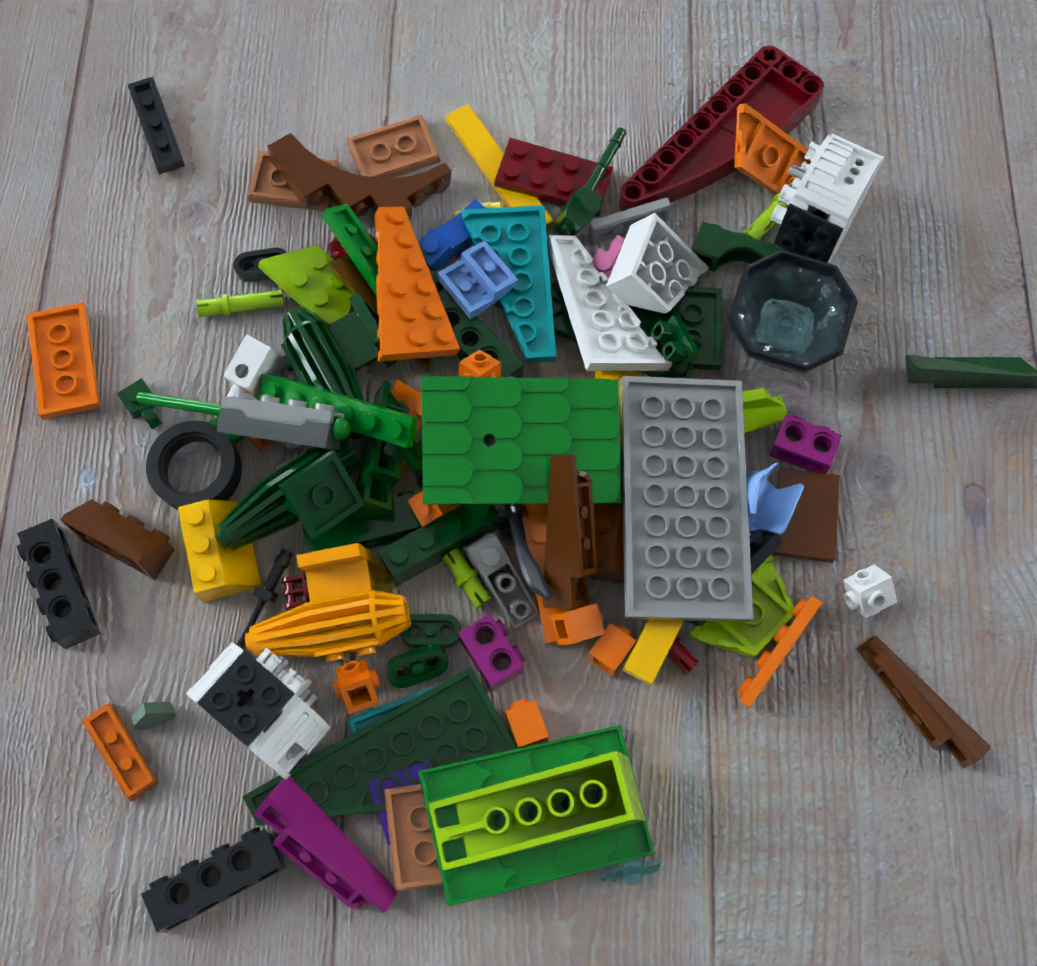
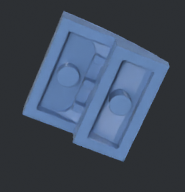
[437,240,518,319]

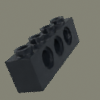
[17,518,101,649]
[141,827,287,933]

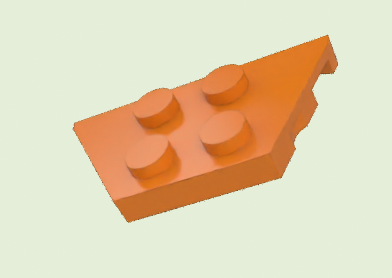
[734,103,811,194]

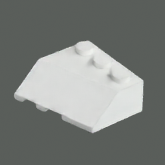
[606,213,709,313]

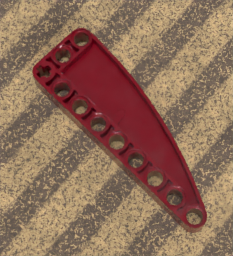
[619,45,824,211]

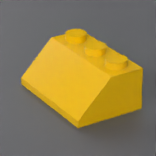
[178,500,263,602]

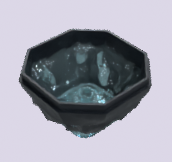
[727,250,858,374]

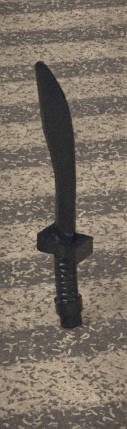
[498,504,552,601]
[236,549,293,649]

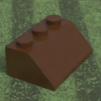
[589,488,624,583]
[60,499,175,580]

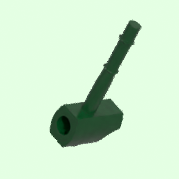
[553,127,627,236]

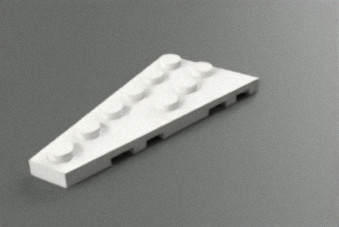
[547,235,672,371]

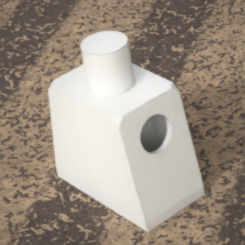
[224,334,285,400]

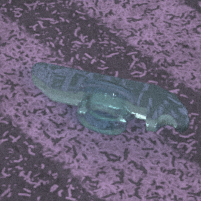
[601,859,663,885]

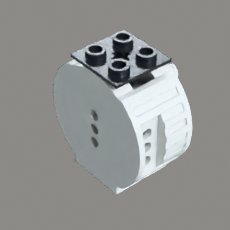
[770,134,884,263]
[186,642,331,780]

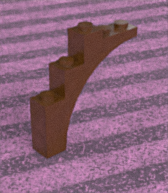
[268,133,451,221]

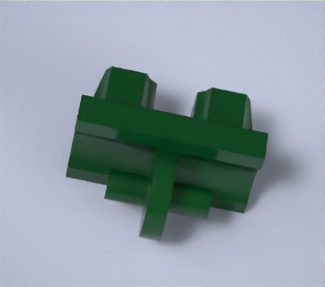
[650,315,700,373]

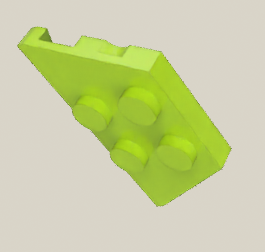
[258,245,353,324]
[688,554,795,659]

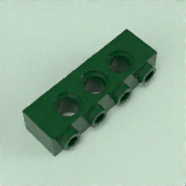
[439,289,524,378]

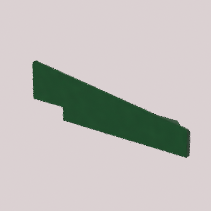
[905,355,1037,388]
[350,380,409,518]

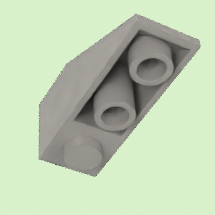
[462,532,540,630]

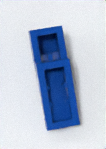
[418,199,485,271]

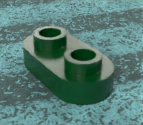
[400,614,462,648]
[386,644,449,688]

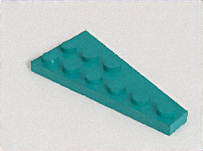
[461,205,556,363]

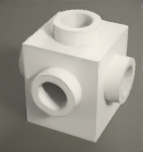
[843,564,897,618]

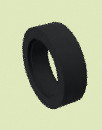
[146,420,242,510]

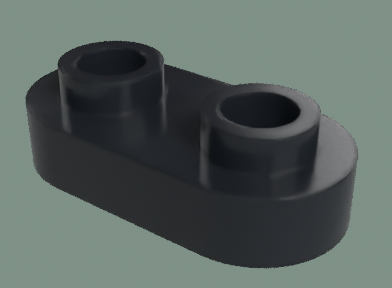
[233,248,287,282]

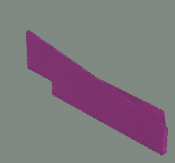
[254,776,397,913]

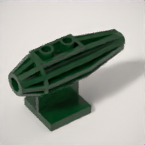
[281,293,397,439]
[214,441,365,551]

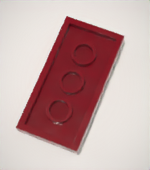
[494,138,614,217]

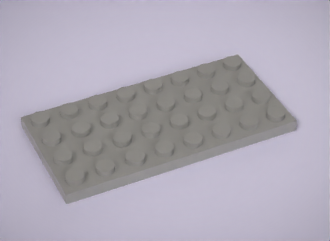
[620,376,753,622]

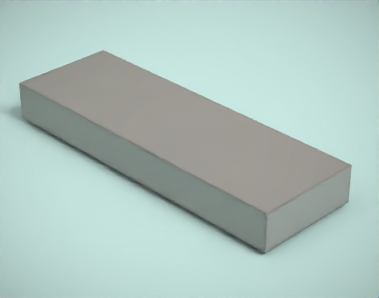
[588,197,671,244]

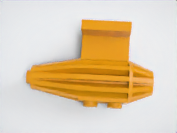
[245,543,411,663]

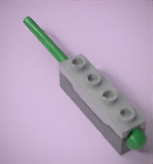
[137,392,351,450]

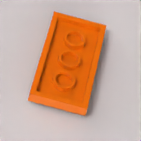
[26,302,101,420]

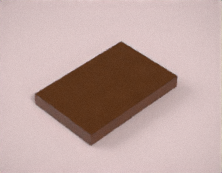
[772,468,840,563]

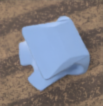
[746,463,804,534]

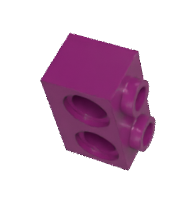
[769,414,842,473]
[458,614,526,692]

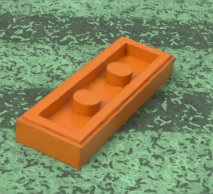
[81,702,159,801]

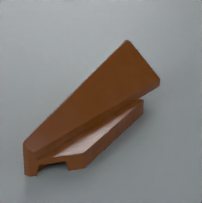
[328,255,430,373]
[543,455,598,609]
[856,636,990,769]

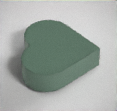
[132,702,175,730]

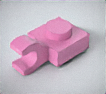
[592,235,625,279]

